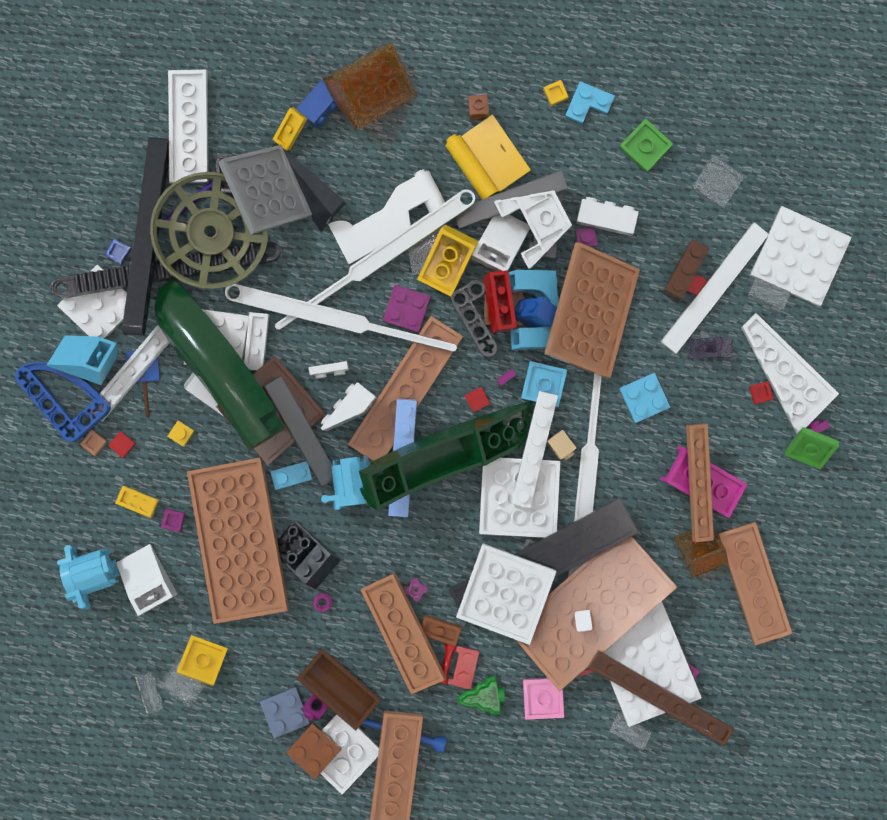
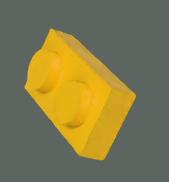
[272,107,307,151]

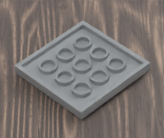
[218,145,312,235]

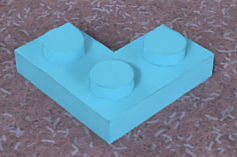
[565,81,614,124]

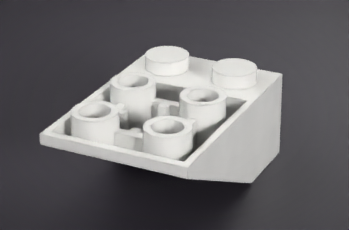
[472,215,530,271]
[321,382,377,431]
[116,544,178,616]

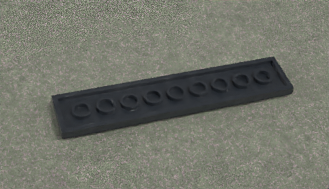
[449,498,639,624]

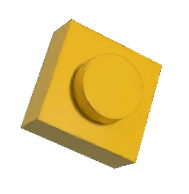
[543,80,569,106]
[167,420,195,447]

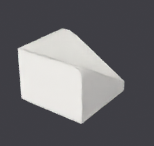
[575,610,592,632]

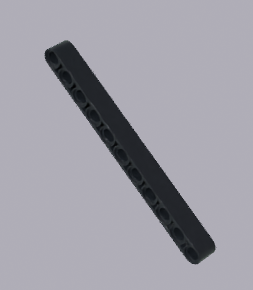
[122,137,169,337]

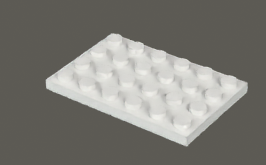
[604,602,701,727]

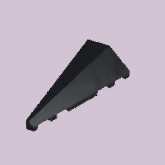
[272,142,345,232]

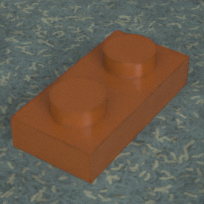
[421,614,462,646]

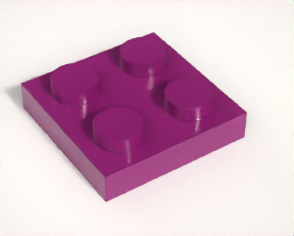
[382,285,431,333]

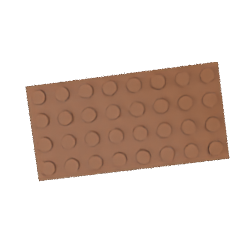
[187,457,289,624]
[515,536,677,692]

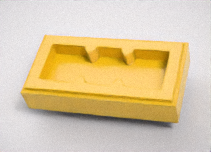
[115,486,159,518]

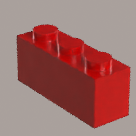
[483,270,517,333]

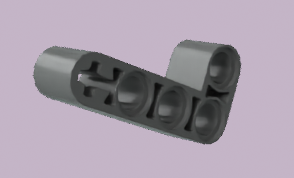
[451,280,497,358]

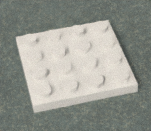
[750,206,851,307]
[479,458,560,538]
[456,543,556,645]

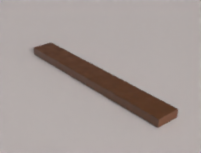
[588,650,734,746]

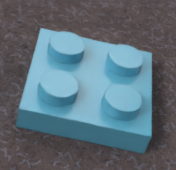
[521,361,567,407]
[619,373,670,423]

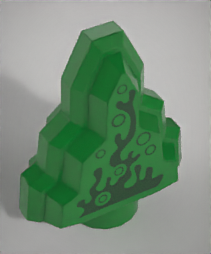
[458,675,505,715]

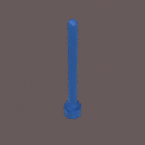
[361,718,447,753]

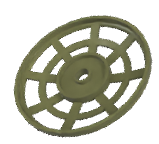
[150,172,268,289]

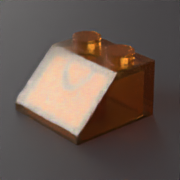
[674,529,728,578]

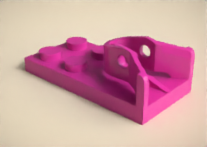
[659,446,748,518]

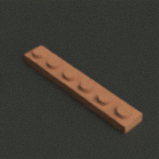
[686,423,714,542]

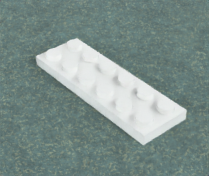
[168,70,209,184]

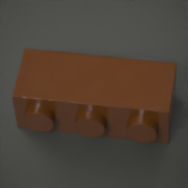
[662,239,710,302]

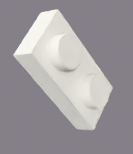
[309,361,349,379]

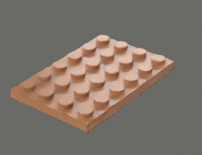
[544,242,640,378]

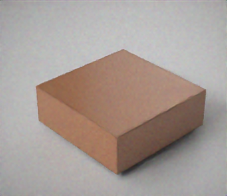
[80,430,108,456]

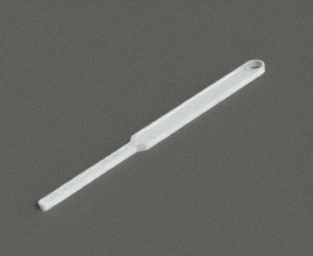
[275,190,475,329]
[225,284,457,351]
[568,374,601,577]

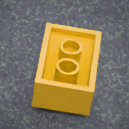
[417,225,479,297]

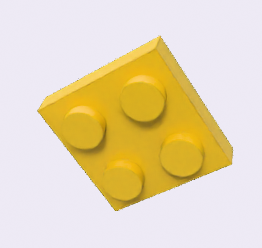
[176,635,228,686]

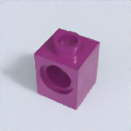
[300,694,328,721]

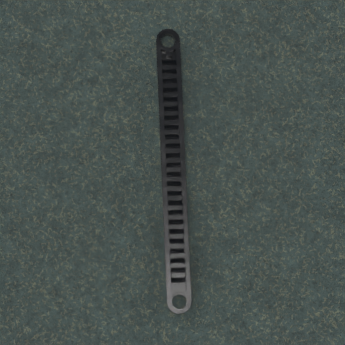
[51,242,281,298]

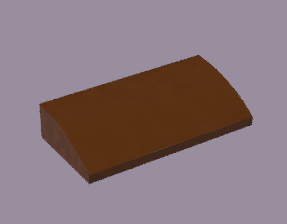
[296,649,380,731]

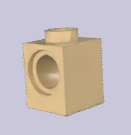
[547,430,576,461]

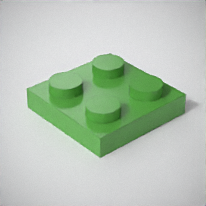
[619,118,673,173]
[785,427,839,469]

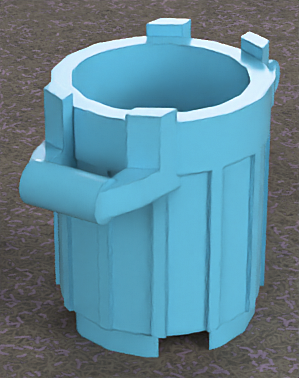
[321,456,370,510]
[57,545,120,610]

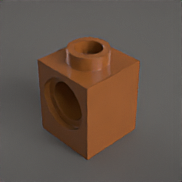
[468,94,489,121]

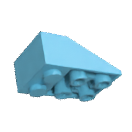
[47,335,118,385]

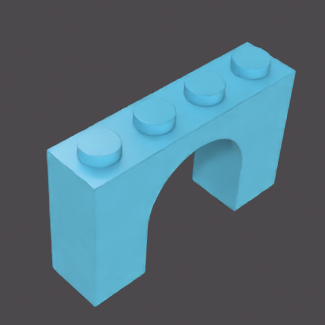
[508,270,559,350]

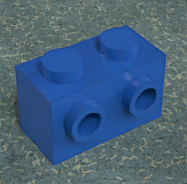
[297,80,340,128]
[514,297,557,327]

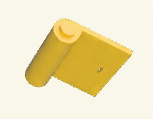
[445,114,531,200]

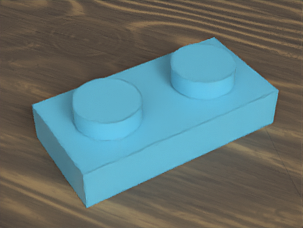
[270,461,313,490]

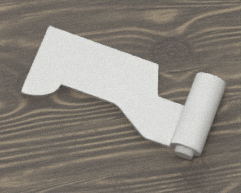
[328,169,445,264]

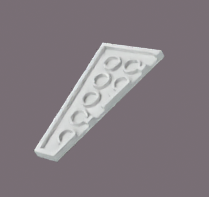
[741,313,839,434]

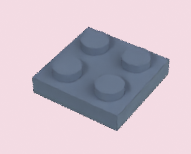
[260,687,310,738]

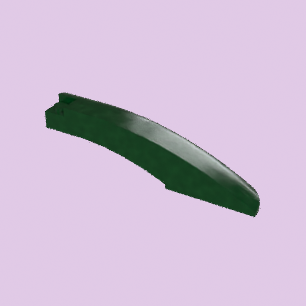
[154,278,285,451]
[359,401,534,510]

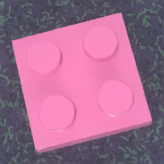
[523,678,564,720]

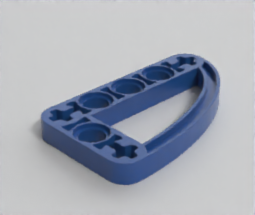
[15,362,111,442]

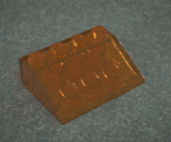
[322,42,416,130]

